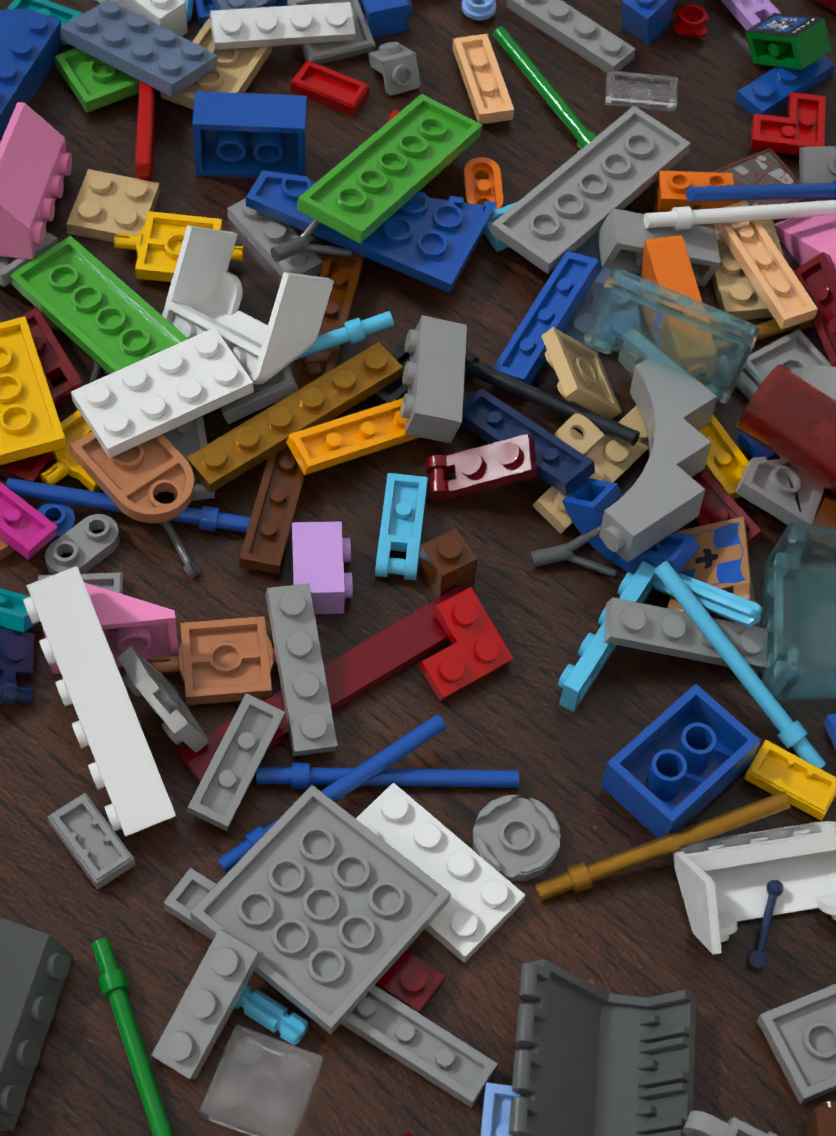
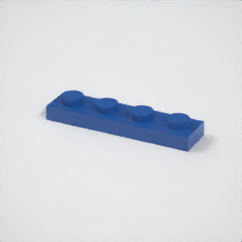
[493,250,602,385]

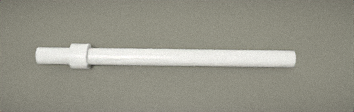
[644,200,836,230]

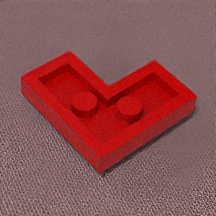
[750,92,826,156]
[418,587,514,701]

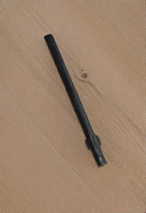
[464,353,640,446]

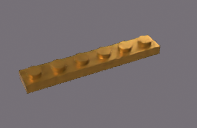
[186,342,403,493]

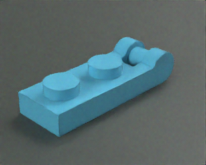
[375,473,428,581]

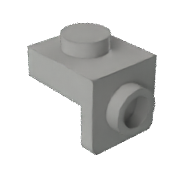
[368,42,421,96]

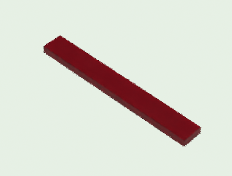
[178,585,465,785]

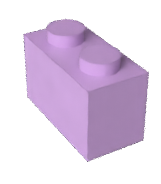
[292,521,353,614]

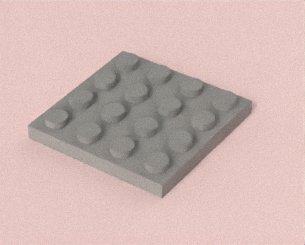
[190,785,451,1034]

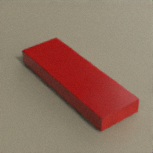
[135,82,156,182]

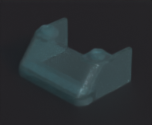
[583,268,760,404]

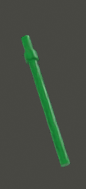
[493,26,597,150]
[92,938,173,1136]

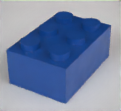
[192,91,307,178]
[601,684,761,838]

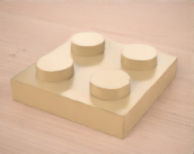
[67,169,160,243]
[541,327,622,420]

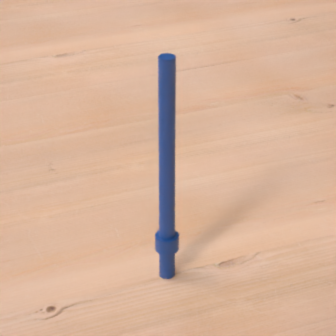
[686,180,836,202]
[6,478,251,533]
[217,714,447,874]
[256,763,519,789]

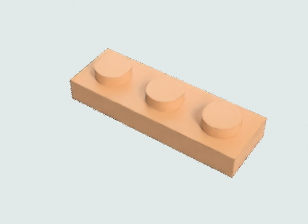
[452,34,514,124]

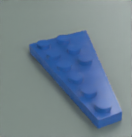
[246,170,497,293]

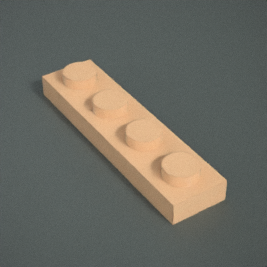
[713,200,818,330]

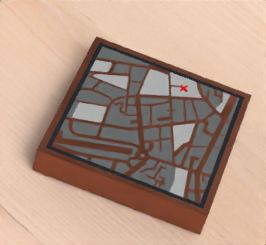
[712,147,810,221]

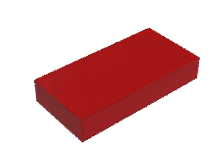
[290,60,370,117]

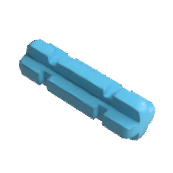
[235,983,308,1045]

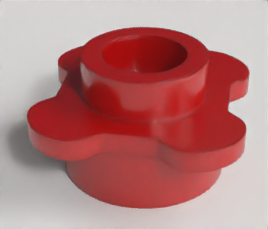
[673,4,709,38]

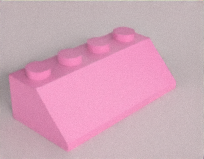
[0,102,72,260]

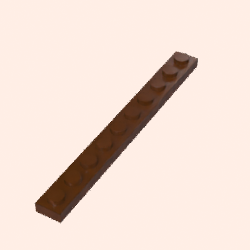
[239,252,365,575]

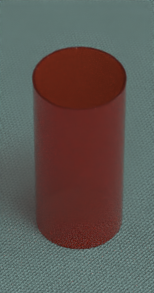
[737,364,836,494]

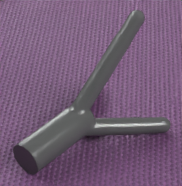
[270,219,353,262]
[531,526,617,577]

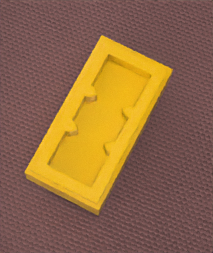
[744,740,836,821]

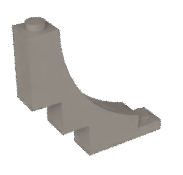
[599,327,717,563]

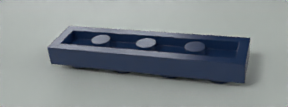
[461,388,595,495]

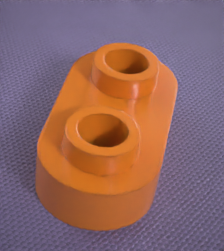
[463,157,503,210]

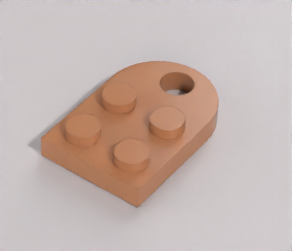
[70,432,194,523]

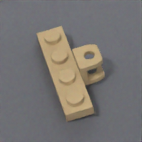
[532,405,649,534]

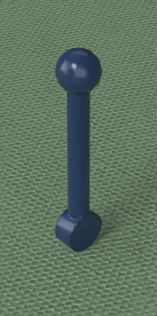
[747,880,784,970]

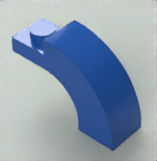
[562,478,700,574]

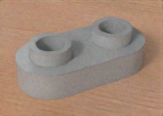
[45,514,120,575]

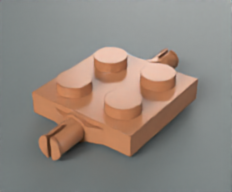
[152,616,277,705]

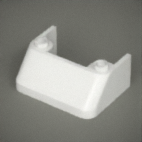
[162,225,334,385]
[673,821,836,954]

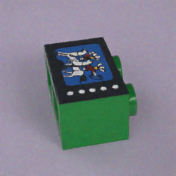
[745,13,832,70]

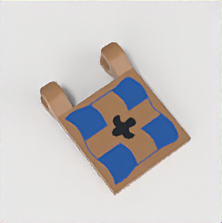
[668,516,756,612]

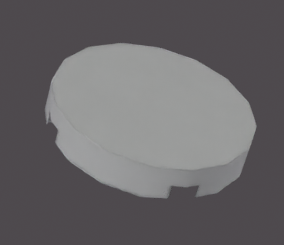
[473,795,561,881]

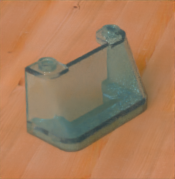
[763,521,836,702]

